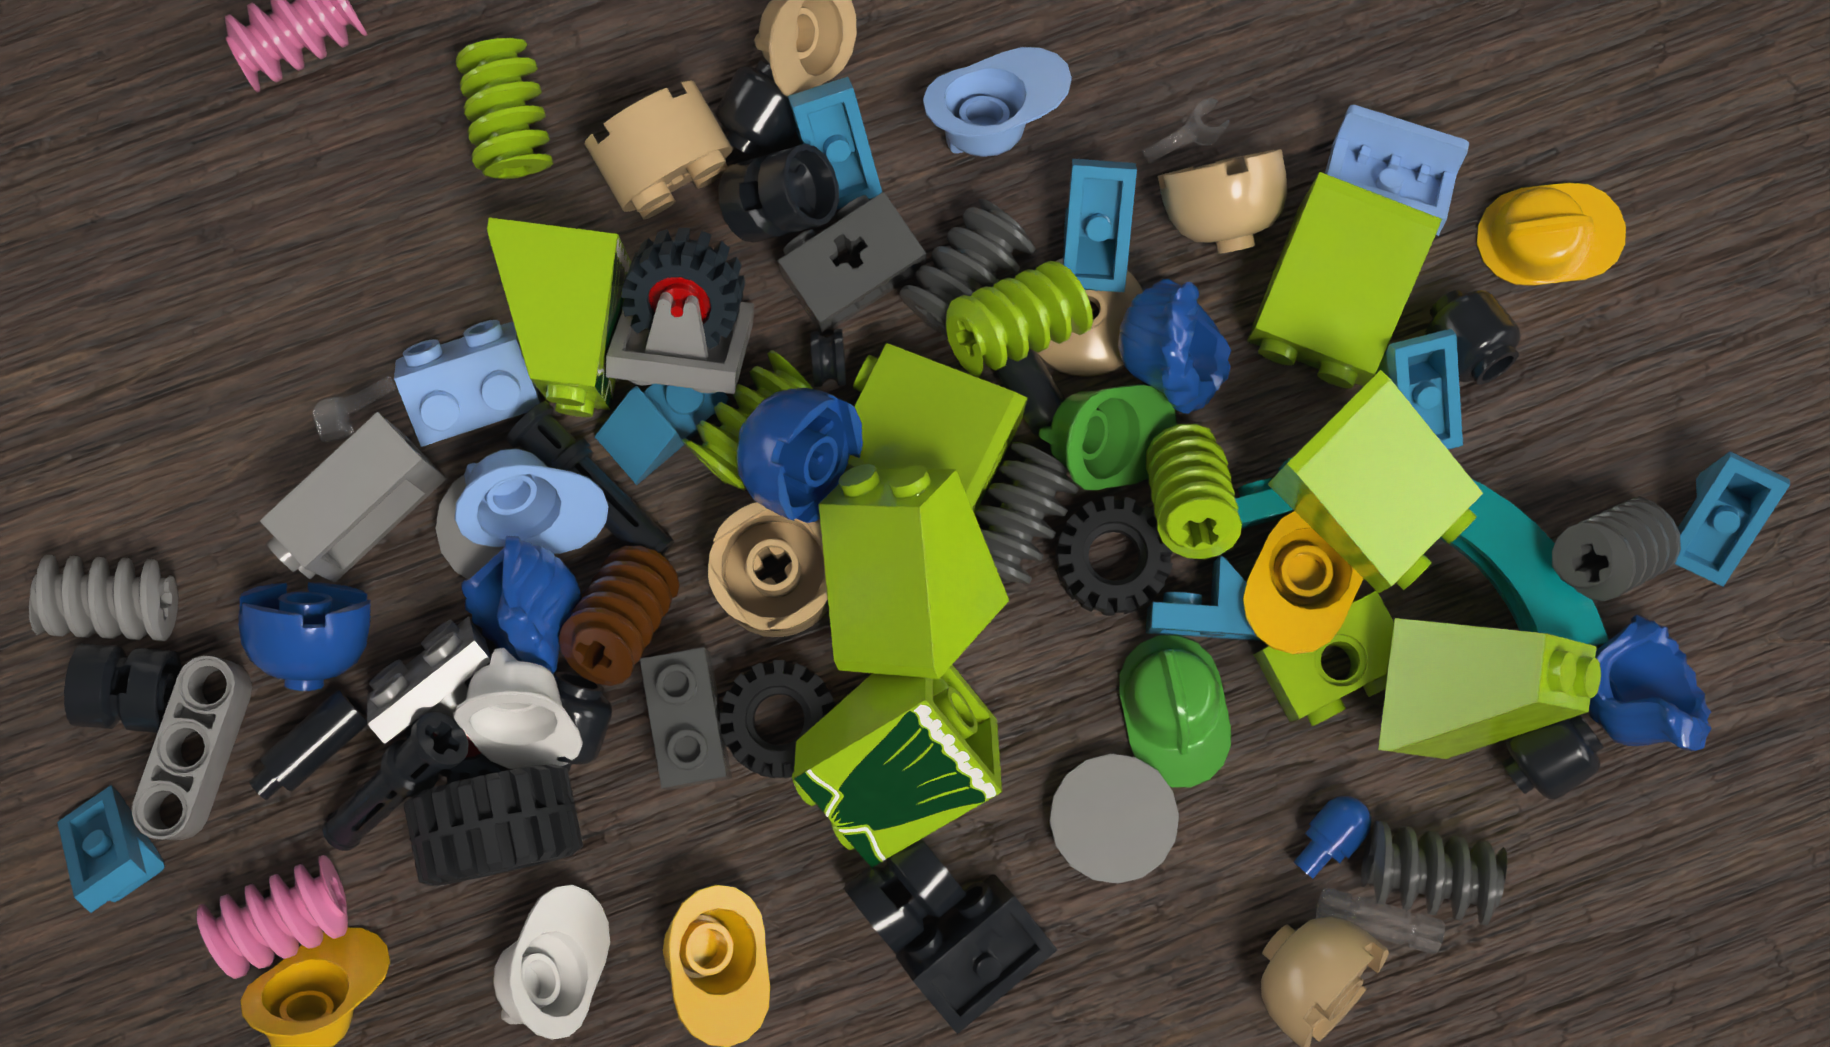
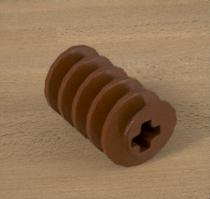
[559,546,680,686]

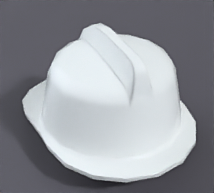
[453,648,583,769]
[493,885,610,1040]

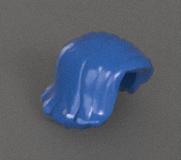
[1118,279,1231,414]
[461,536,581,674]
[1589,614,1712,751]

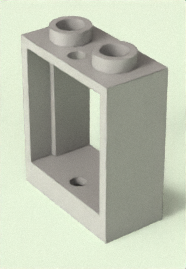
[260,412,447,582]

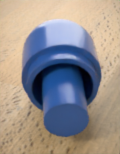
[1293,796,1372,879]

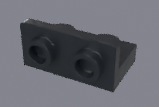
[896,874,1057,1034]

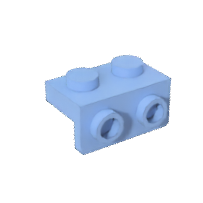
[1325,105,1469,236]
[394,320,541,447]

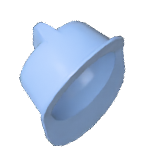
[923,47,1072,157]
[454,449,609,554]

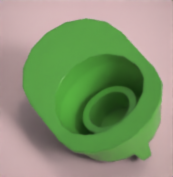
[1039,384,1177,490]
[1119,635,1231,787]

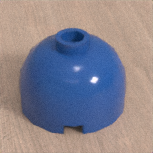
[737,388,863,523]
[238,582,371,691]

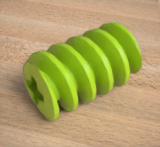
[456,38,554,179]
[946,261,1093,377]
[681,350,813,491]
[1146,424,1242,559]

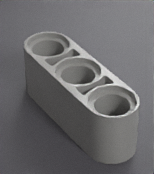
[132,656,252,840]

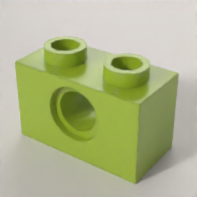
[1254,591,1394,726]

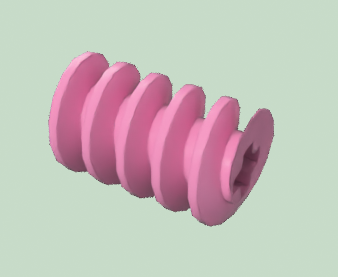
[225,0,368,93]
[197,855,348,979]

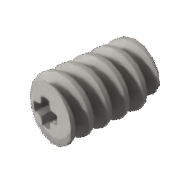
[29,555,179,641]

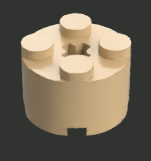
[585,81,733,219]
[708,502,829,637]

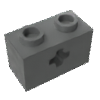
[778,192,926,336]
[640,647,732,790]

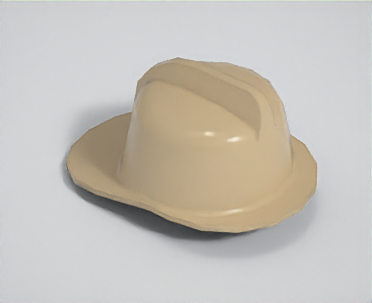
[754,0,857,97]

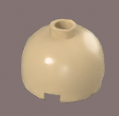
[1158,149,1287,254]
[1261,916,1389,1047]

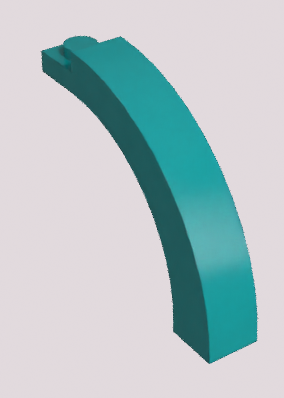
[1235,457,1609,646]

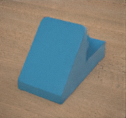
[788,77,882,209]
[1063,159,1137,293]
[1374,329,1463,449]
[595,384,732,485]
[1675,452,1790,587]
[1146,556,1262,641]
[57,785,165,913]

